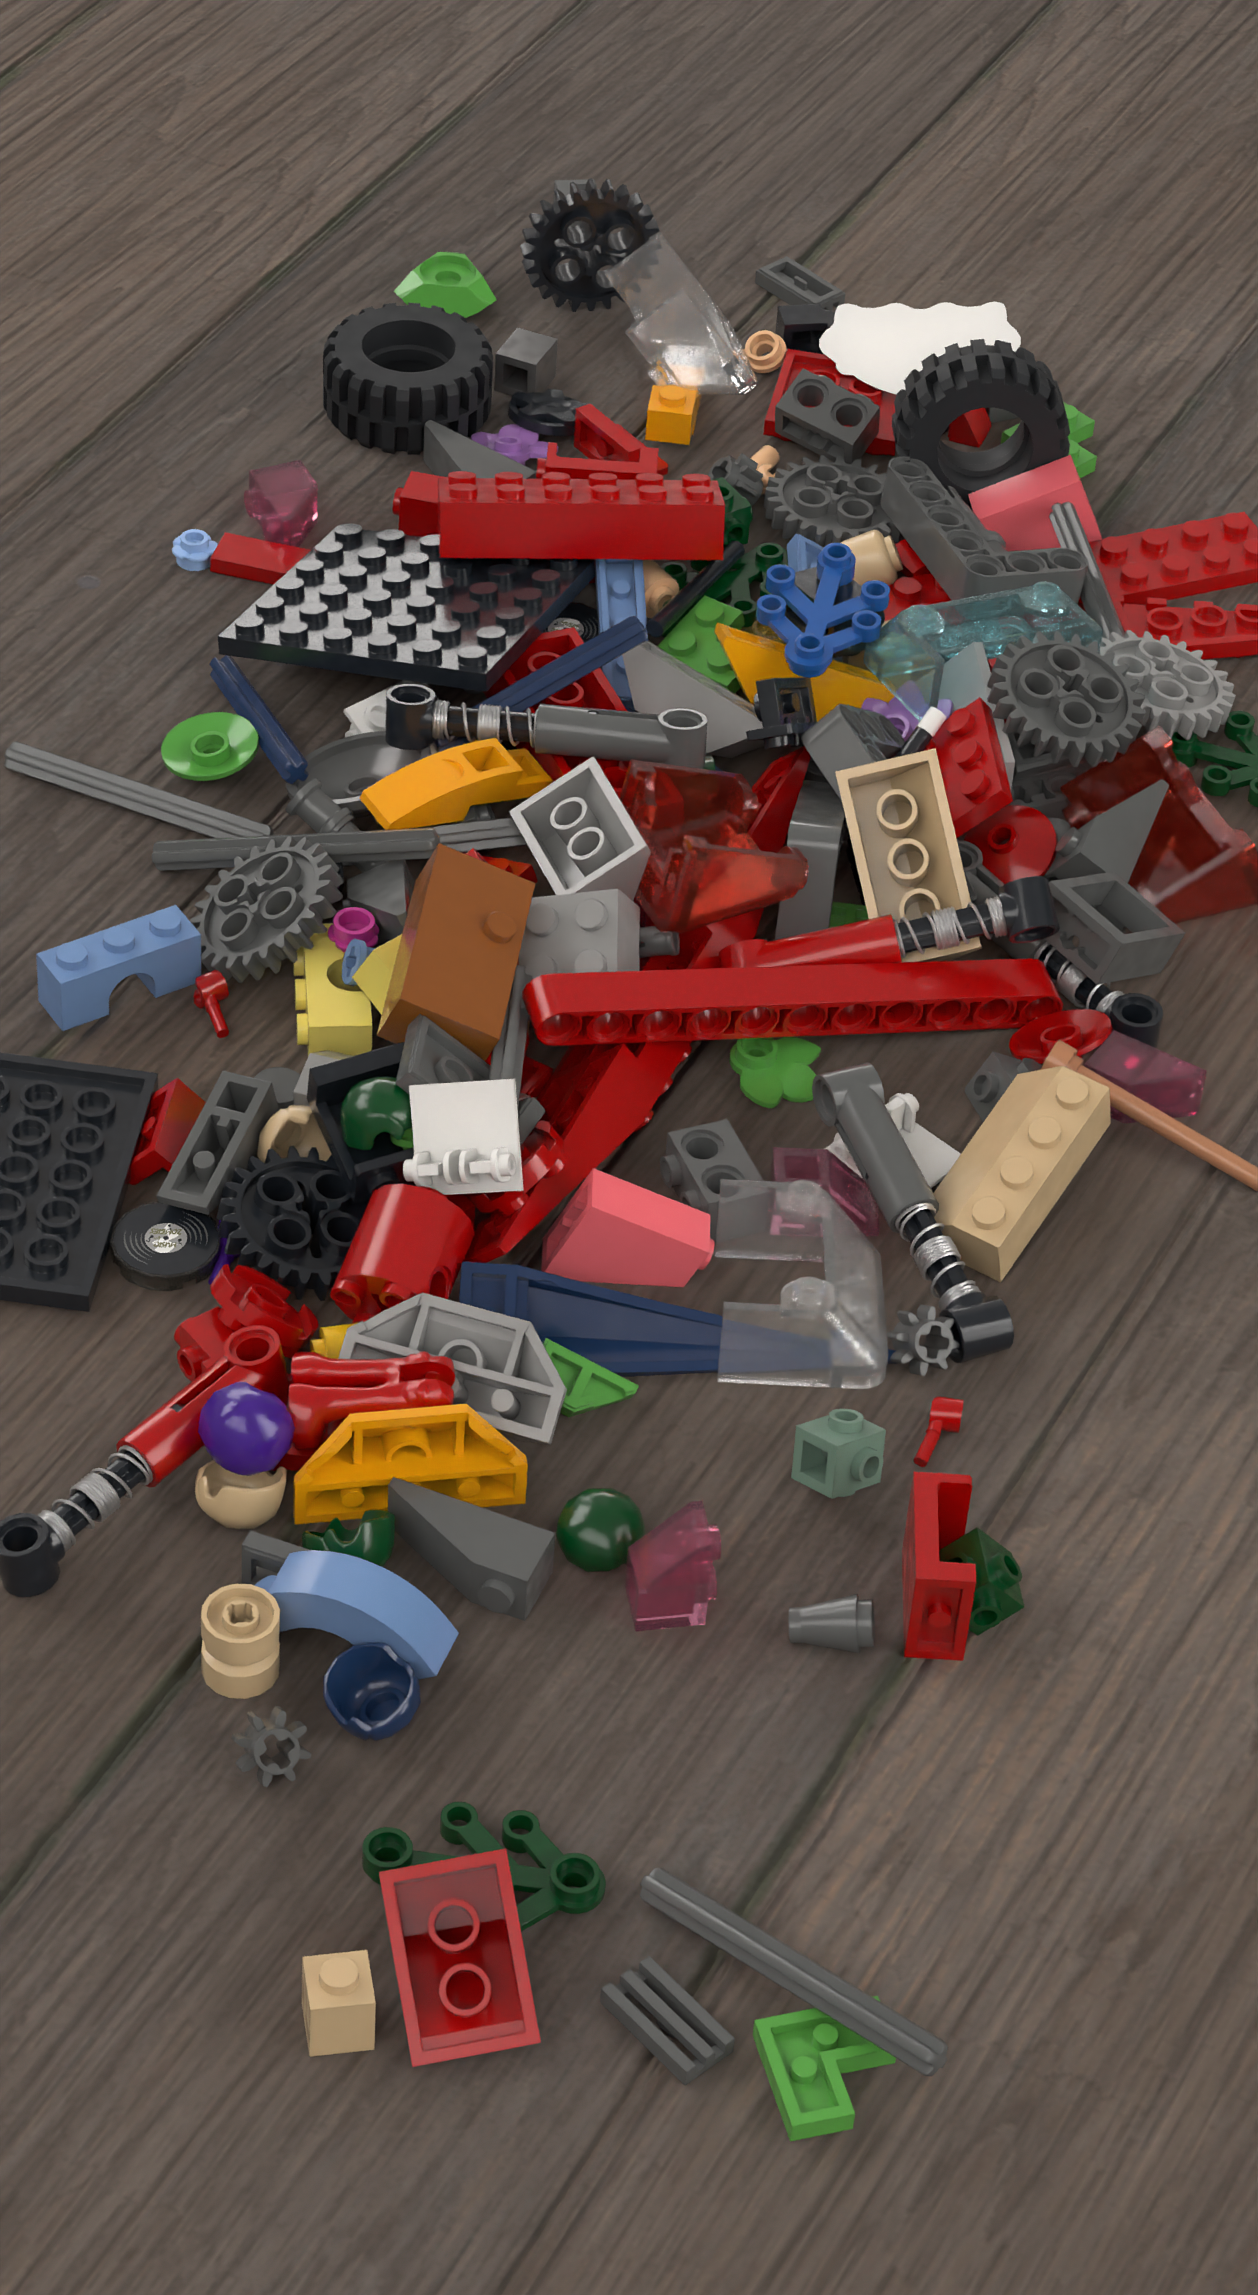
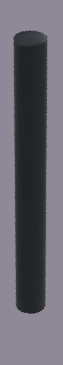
[646,540,745,637]

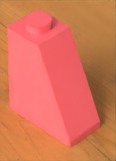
[968,455,1102,552]
[541,1168,715,1287]

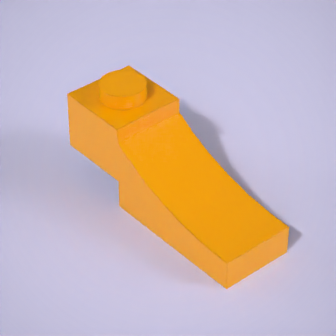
[645,367,704,445]

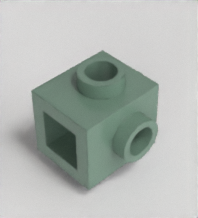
[791,1409,886,1499]

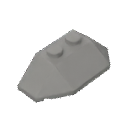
[622,641,764,758]
[338,1293,567,1445]

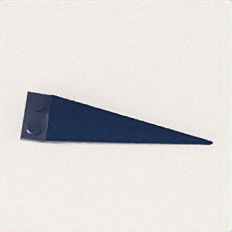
[459,1262,898,1377]

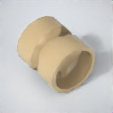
[201,1584,280,1699]

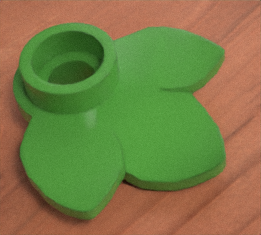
[729,1037,821,1108]

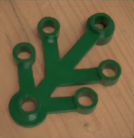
[659,543,788,638]
[1160,711,1258,808]
[362,1802,606,1932]

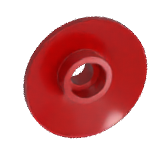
[963,805,1058,884]
[1009,1009,1112,1064]

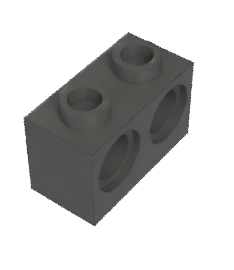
[775,368,880,464]
[660,1119,769,1241]

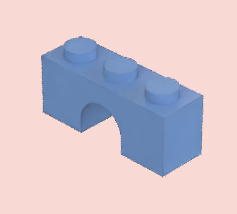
[36,905,201,1031]

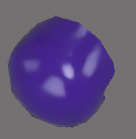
[198,1382,295,1476]

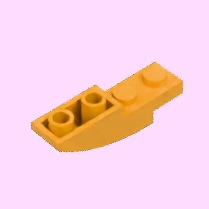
[359,738,553,830]

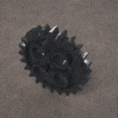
[520,178,661,312]
[216,1146,370,1301]

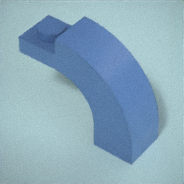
[254,1550,459,1680]

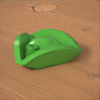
[394,252,497,318]

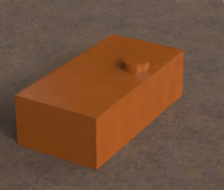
[377,843,535,1061]

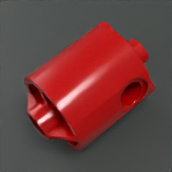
[330,1184,475,1323]

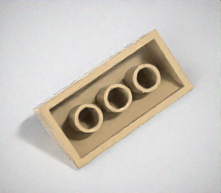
[835,748,982,962]
[933,1066,1111,1282]

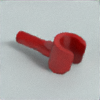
[193,970,229,1038]
[914,1396,964,1467]

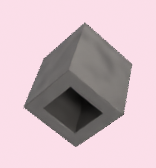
[494,328,558,396]

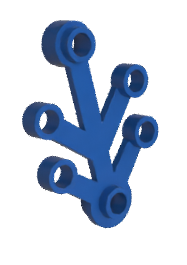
[756,543,890,678]

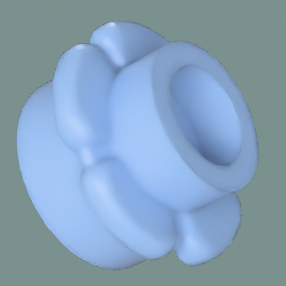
[172,529,217,571]

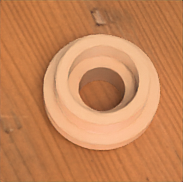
[744,330,787,373]

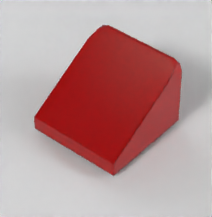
[948,408,991,448]

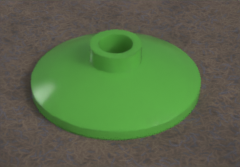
[161,712,259,781]

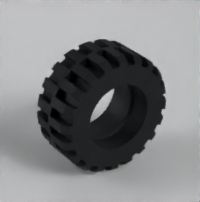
[323,303,493,455]
[892,339,1070,511]

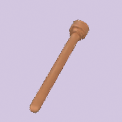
[1040,1040,1258,1191]

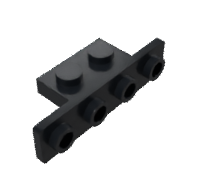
[746,677,817,749]

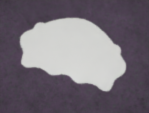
[819,302,1021,395]

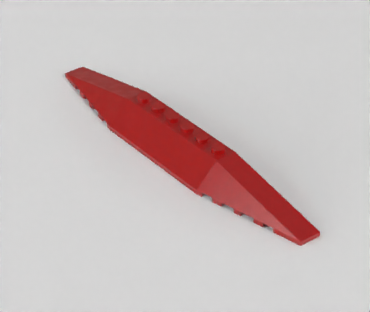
[463,746,811,1263]

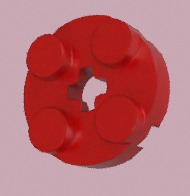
[465,1121,569,1217]
[210,1264,318,1358]

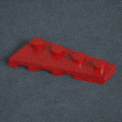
[1110,595,1258,659]

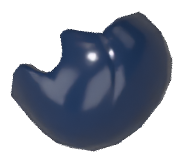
[323,1642,421,1741]

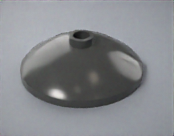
[286,731,432,818]

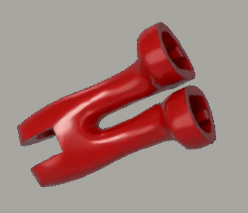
[289,1351,455,1451]

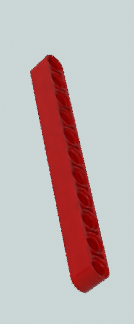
[522,958,1063,1046]

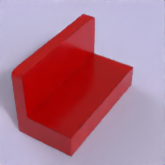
[574,404,668,476]
[129,1078,206,1185]

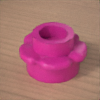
[328,907,379,952]

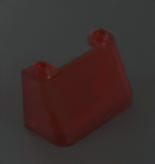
[1060,725,1258,924]
[620,760,808,934]

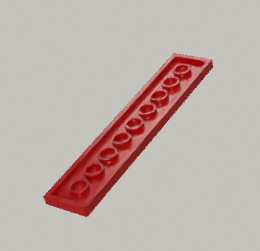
[861,512,1258,637]

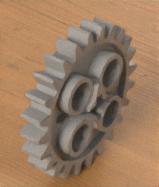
[1097,630,1236,740]

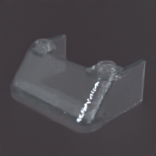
[605,232,759,395]
[715,1179,888,1389]

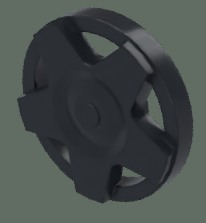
[508,388,589,436]

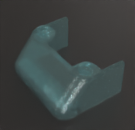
[863,582,1103,722]

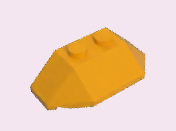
[714,622,902,722]
[293,1404,528,1525]

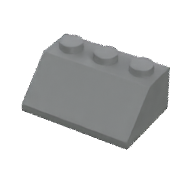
[509,756,651,901]

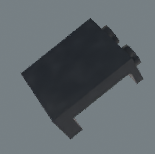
[307,1042,416,1204]

